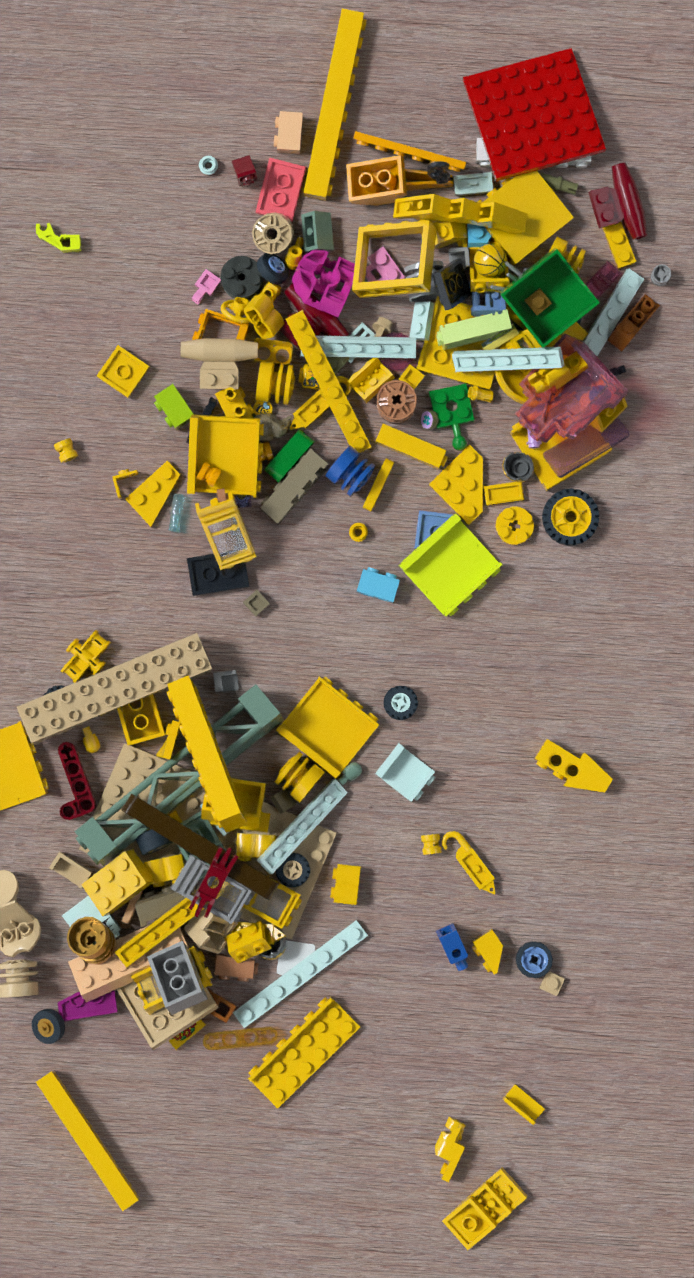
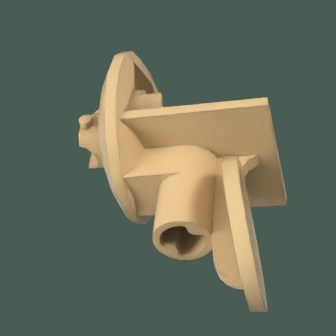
[0,870,41,958]

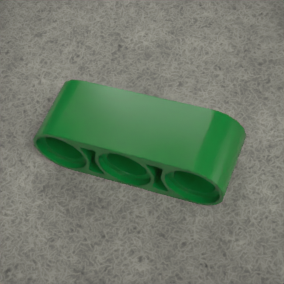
[264,429,315,483]

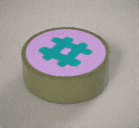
[420,410,438,430]

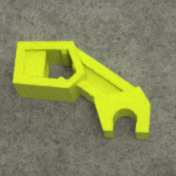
[36,223,81,253]

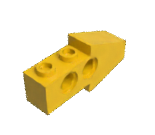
[534,739,613,793]

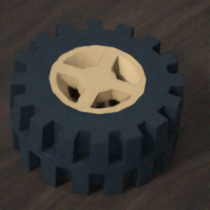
[276,853,310,887]

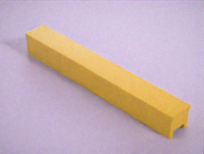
[36,1071,139,1211]

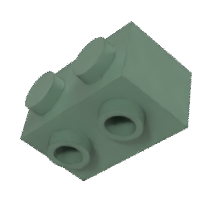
[301,211,334,253]

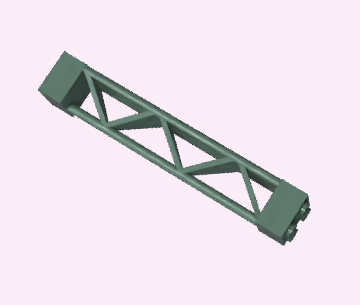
[74,684,283,866]

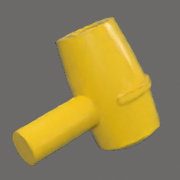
[285,237,304,270]

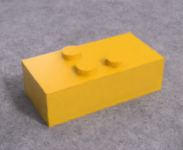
[117,694,166,746]

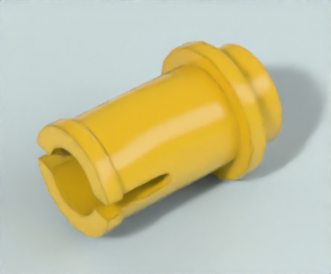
[468,385,493,403]

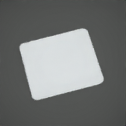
[277,940,315,975]

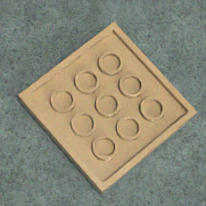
[117,976,219,1050]

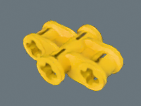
[60,630,111,683]

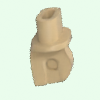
[372,317,393,337]

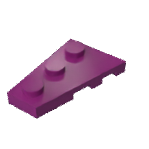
[57,990,118,1022]

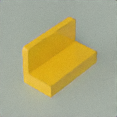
[502,1084,545,1126]

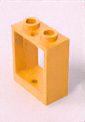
[192,309,250,362]

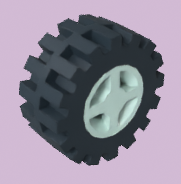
[383,686,418,720]

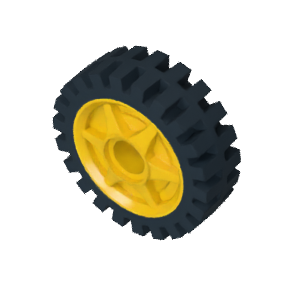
[542,488,599,546]

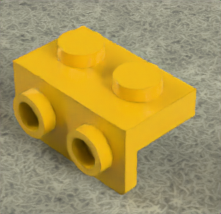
[348,357,395,403]
[226,921,271,963]

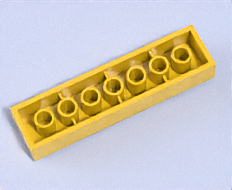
[167,675,248,833]

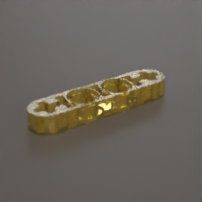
[203,1026,278,1050]

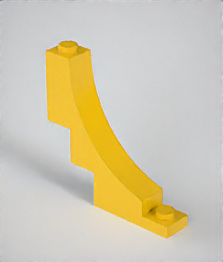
[393,194,527,234]

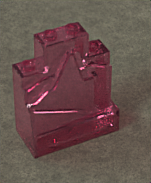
[515,333,628,443]

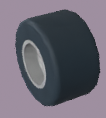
[136,829,173,855]

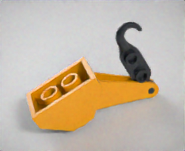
[346,155,454,206]

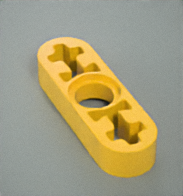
[362,458,395,512]

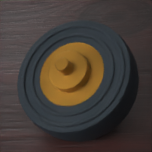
[32,1009,65,1044]

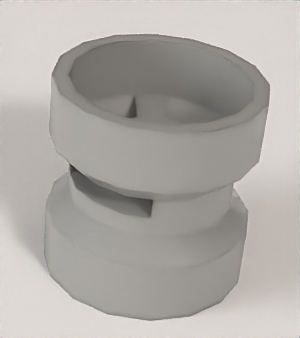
[650,264,671,286]

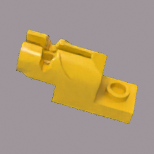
[527,351,589,394]
[435,1117,466,1183]

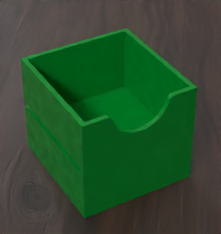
[499,248,600,348]

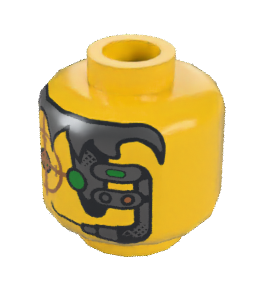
[298,364,320,390]

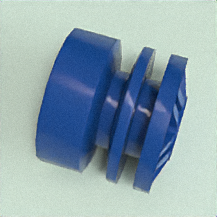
[325,445,376,497]

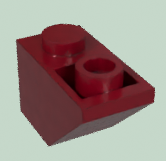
[232,155,257,187]

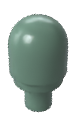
[338,762,362,786]

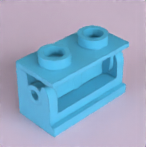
[356,567,400,603]

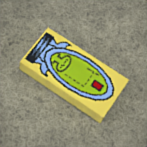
[481,324,519,350]

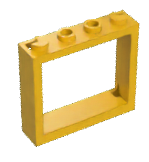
[352,219,437,298]

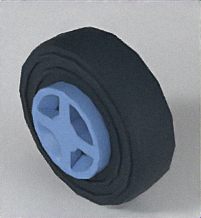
[257,253,289,285]

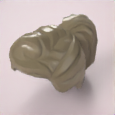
[254,414,292,442]

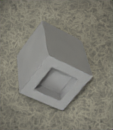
[448,247,470,270]
[213,670,239,693]

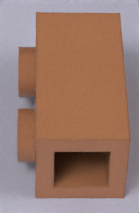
[214,954,259,982]

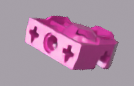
[292,250,355,317]

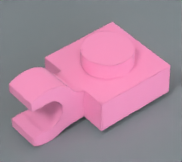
[192,269,221,304]

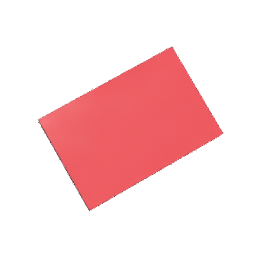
[255,158,306,222]

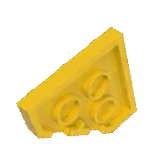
[429,444,483,526]

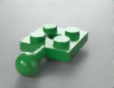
[429,384,474,451]

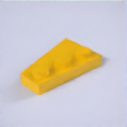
[125,461,181,527]

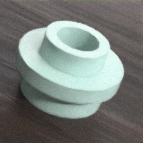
[199,156,218,175]

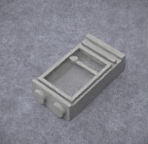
[170,854,253,924]

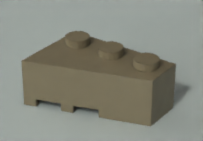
[135,883,199,927]

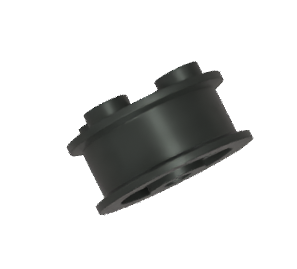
[220,256,264,300]

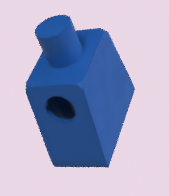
[436,923,468,971]

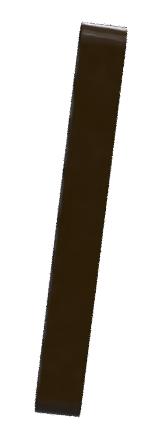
[121,793,279,900]

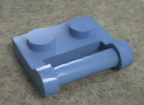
[469,281,506,317]

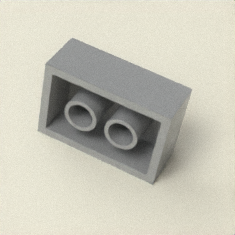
[147,941,208,1015]

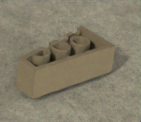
[260,449,328,525]

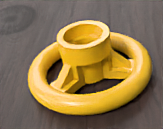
[220,297,251,323]

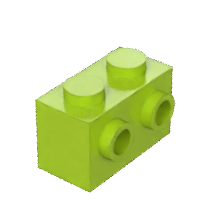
[154,384,194,430]

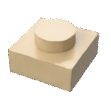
[539,971,565,996]

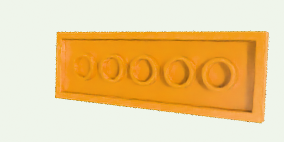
[353,131,467,172]

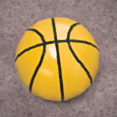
[474,244,507,278]

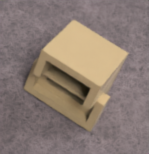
[184,908,238,954]

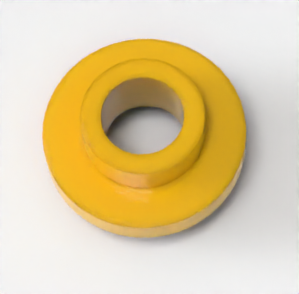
[349,523,368,542]

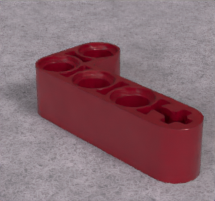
[58,742,96,820]

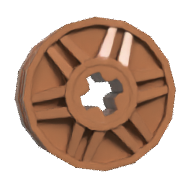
[376,380,417,424]

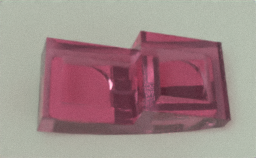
[585,261,622,300]

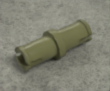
[541,172,578,195]

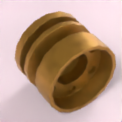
[67,917,116,964]

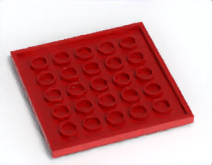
[463,48,606,182]

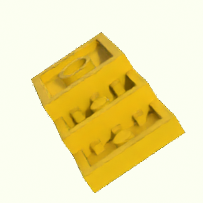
[442,1167,528,1250]

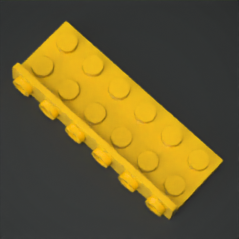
[248,997,360,1109]

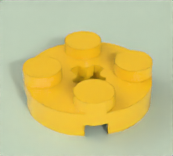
[495,506,534,545]

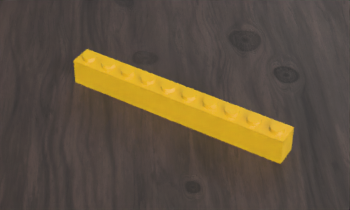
[304,8,367,201]

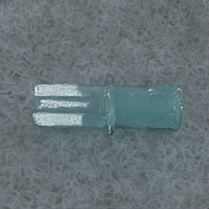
[168,494,185,533]

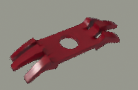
[188,847,238,918]

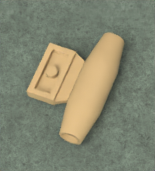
[181,338,258,389]

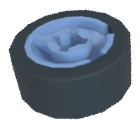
[515,941,553,978]

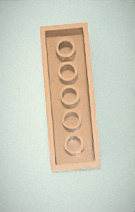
[68,925,190,1002]

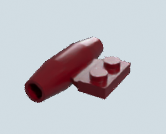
[588,162,647,240]
[279,283,350,351]

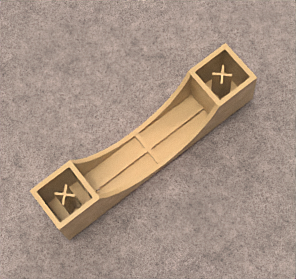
[17,633,212,746]

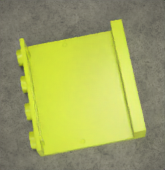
[398,514,503,617]

